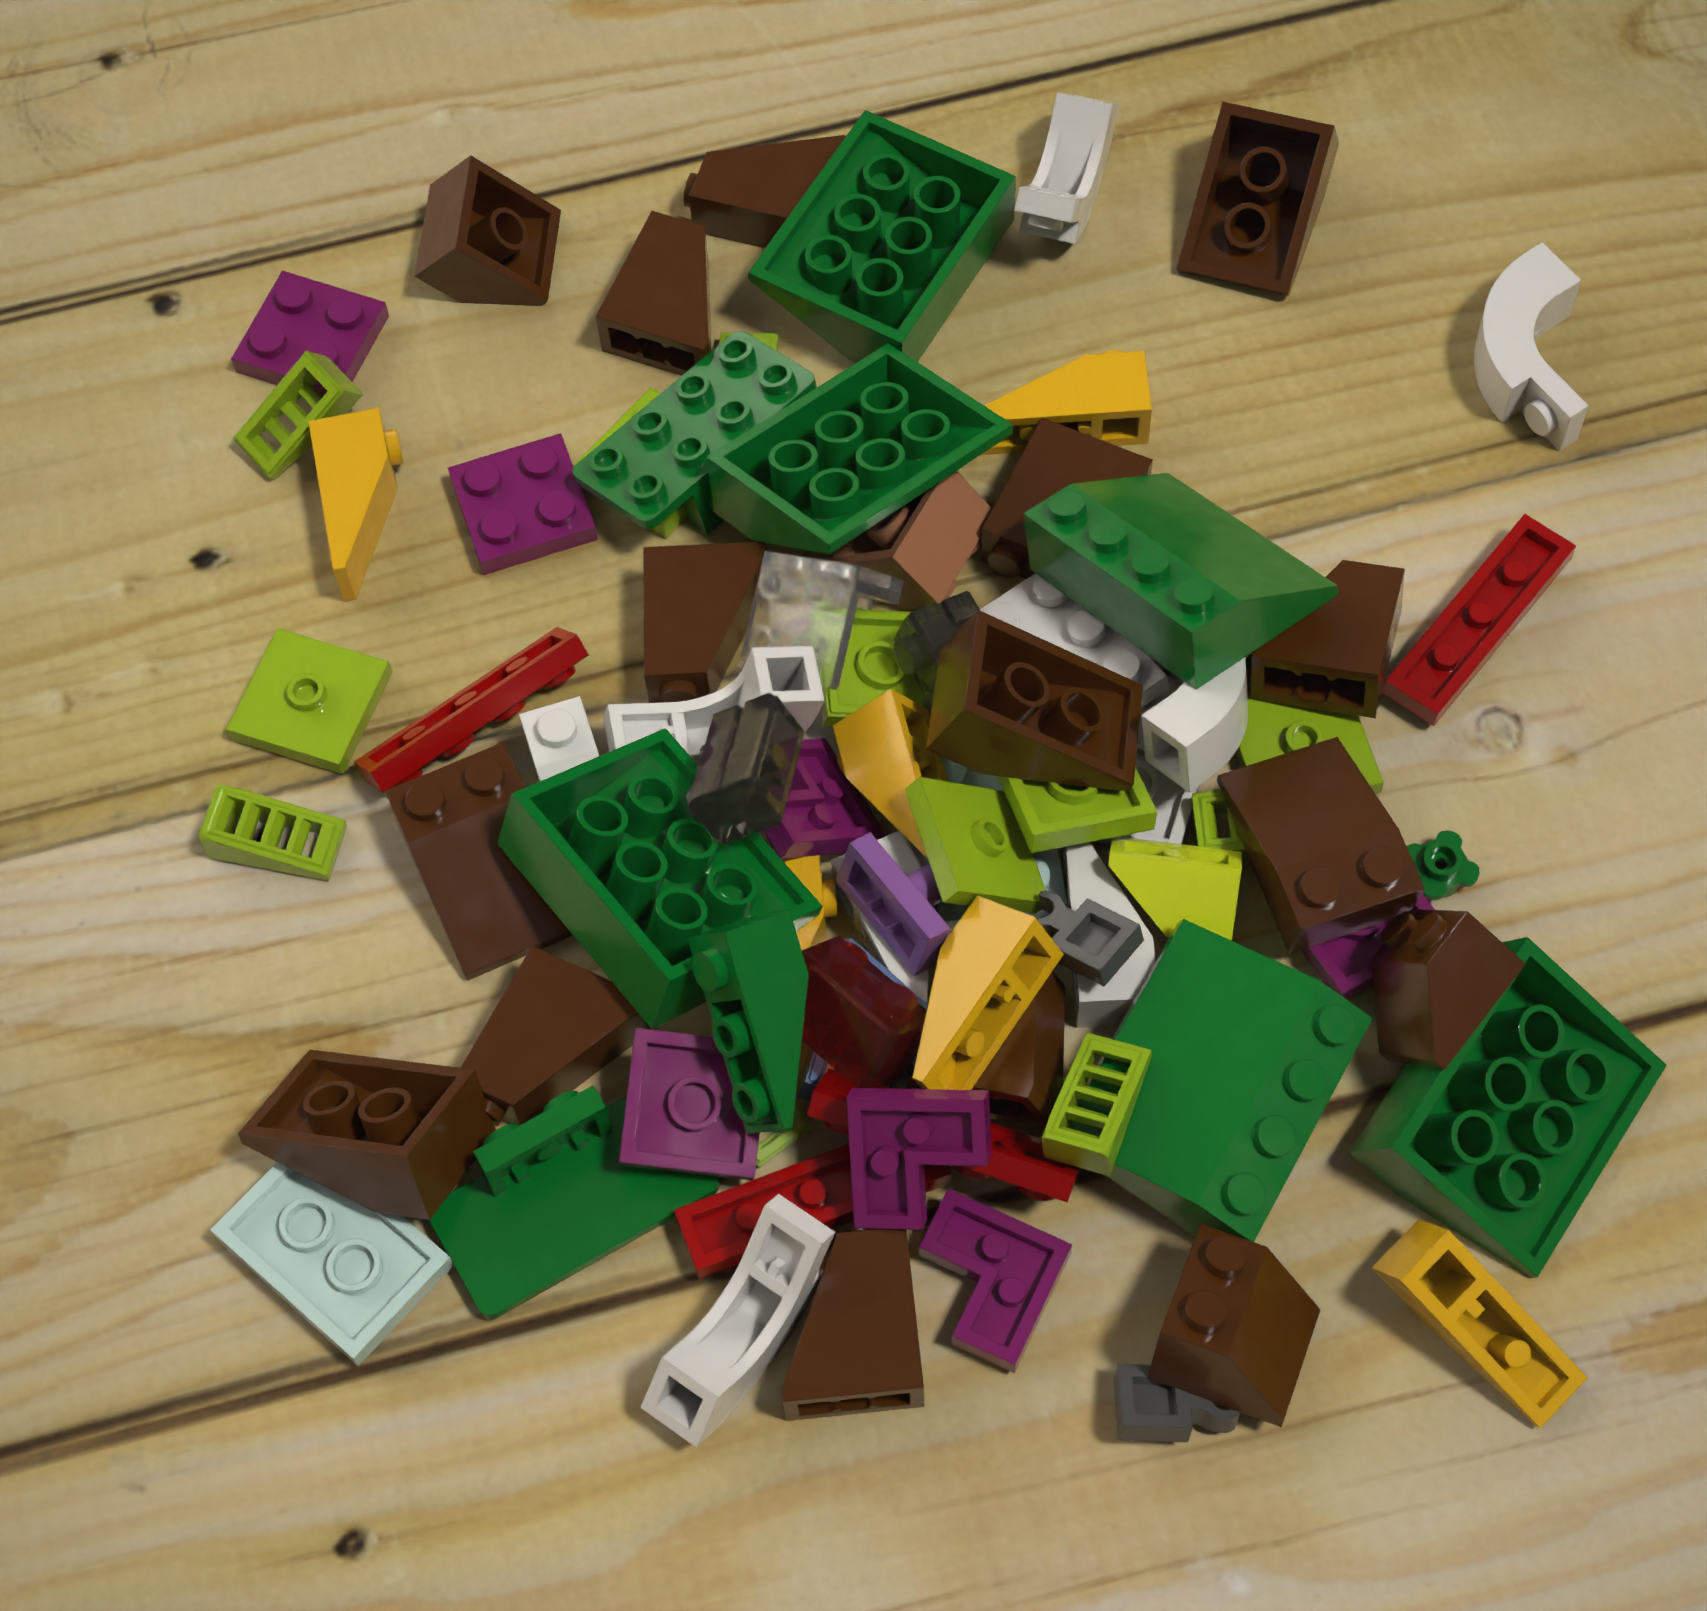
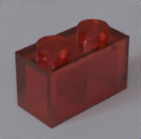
[802,935,927,1088]

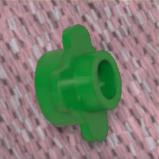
[1407,830,1480,900]

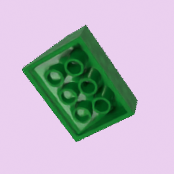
[748,110,1016,363]
[706,343,1013,554]
[1023,473,1338,690]
[497,728,823,1029]
[1070,919,1373,1242]
[1349,937,1667,1278]

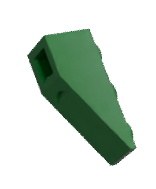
[688,909,809,1134]

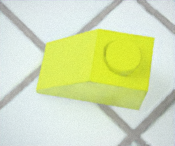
[1108,836,1242,941]

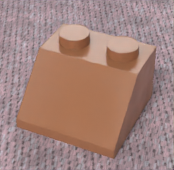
[819,471,992,610]

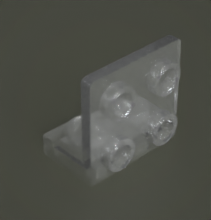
[738,551,904,690]

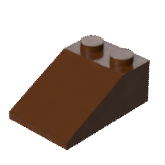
[1176,101,1339,297]
[926,610,1143,791]
[1216,737,1425,954]
[385,742,573,981]
[238,1050,496,1220]

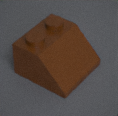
[414,155,561,306]
[1371,909,1526,1070]
[1147,1223,1321,1428]

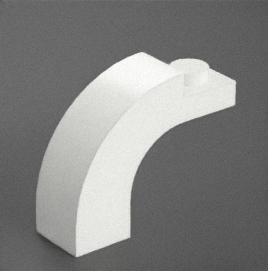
[1015,93,1120,244]
[1474,242,1589,451]
[603,646,825,777]
[1142,657,1248,793]
[640,1194,835,1448]

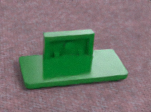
[573,331,817,535]
[429,1085,720,1319]

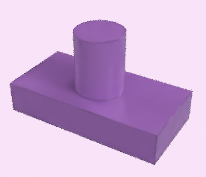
[836,832,950,976]

